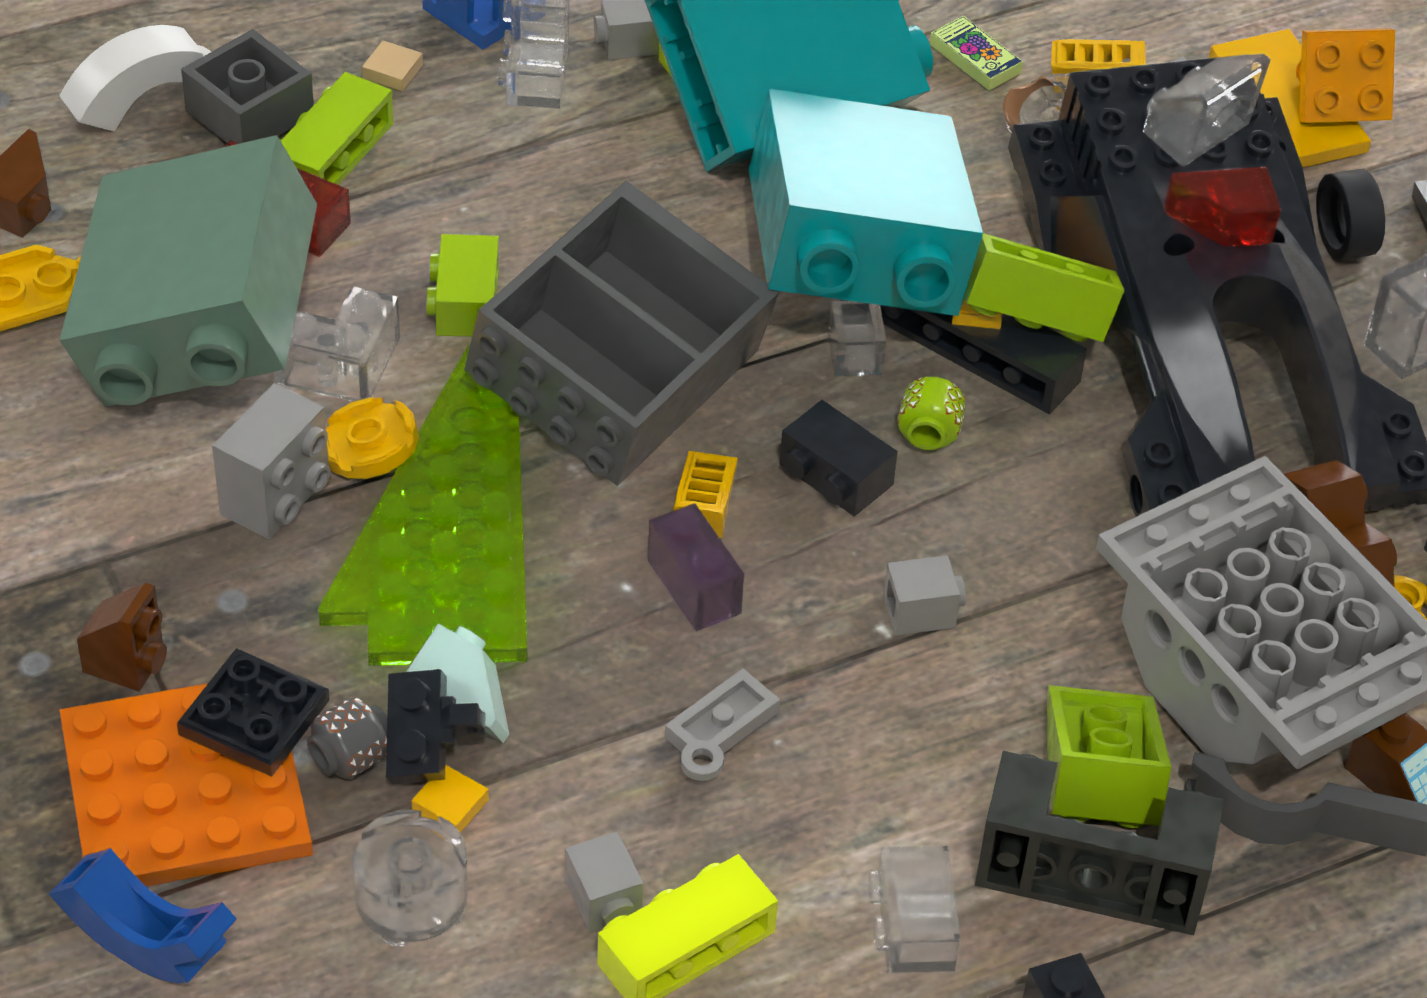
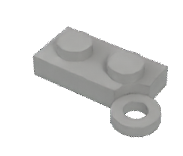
[665,668,780,781]

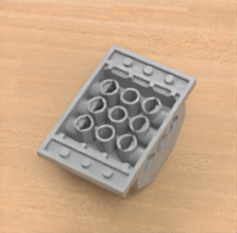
[1096,456,1427,769]

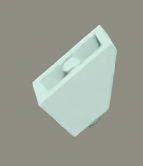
[407,623,509,743]

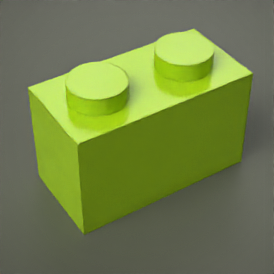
[426,234,499,337]

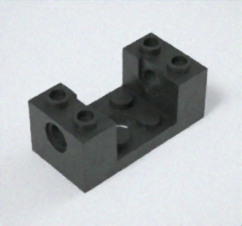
[975,751,1224,936]

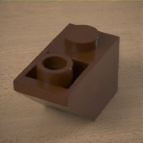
[77,582,167,692]

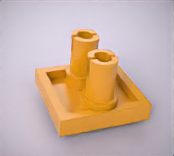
[1296,28,1395,123]

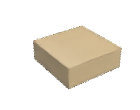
[362,40,423,92]

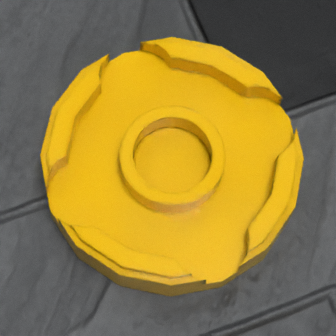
[326,397,419,479]

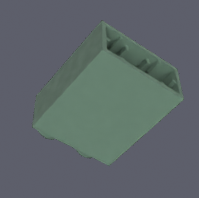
[59,135,317,407]

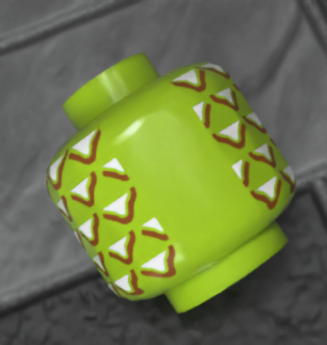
[897,376,966,450]

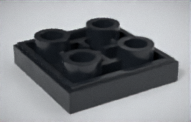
[177,648,330,777]

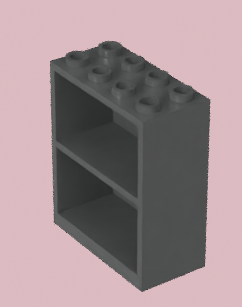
[464,181,779,486]

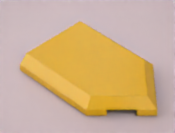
[0,244,81,332]

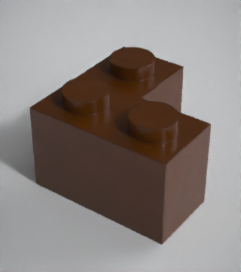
[1284,460,1397,587]

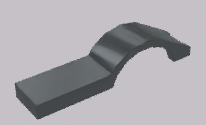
[1185,752,1427,857]

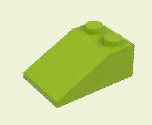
[1047,685,1172,828]

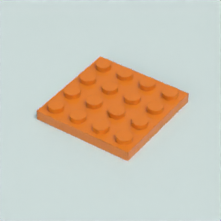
[59,683,313,887]

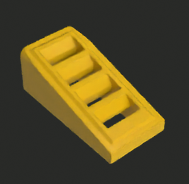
[1051,39,1146,93]
[672,451,738,538]

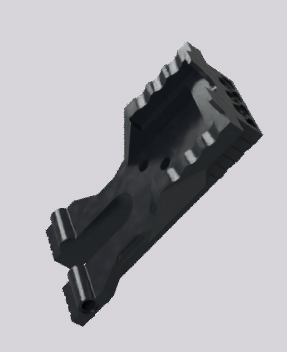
[1008,54,1427,517]

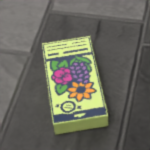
[930,16,1023,91]

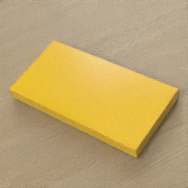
[1209,29,1371,167]

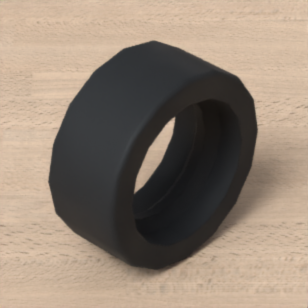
[1316,168,1386,260]

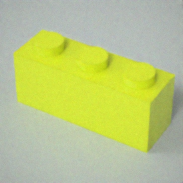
[597,854,778,998]

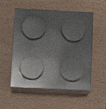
[181,29,314,146]

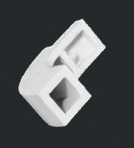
[59,25,211,132]

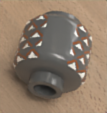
[307,698,387,779]

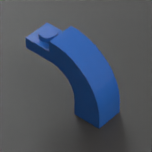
[49,848,237,983]

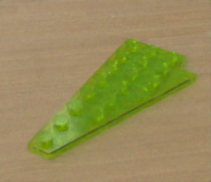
[319,346,528,666]

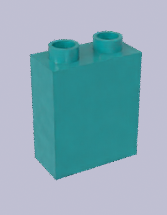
[644,0,933,172]
[749,89,983,316]

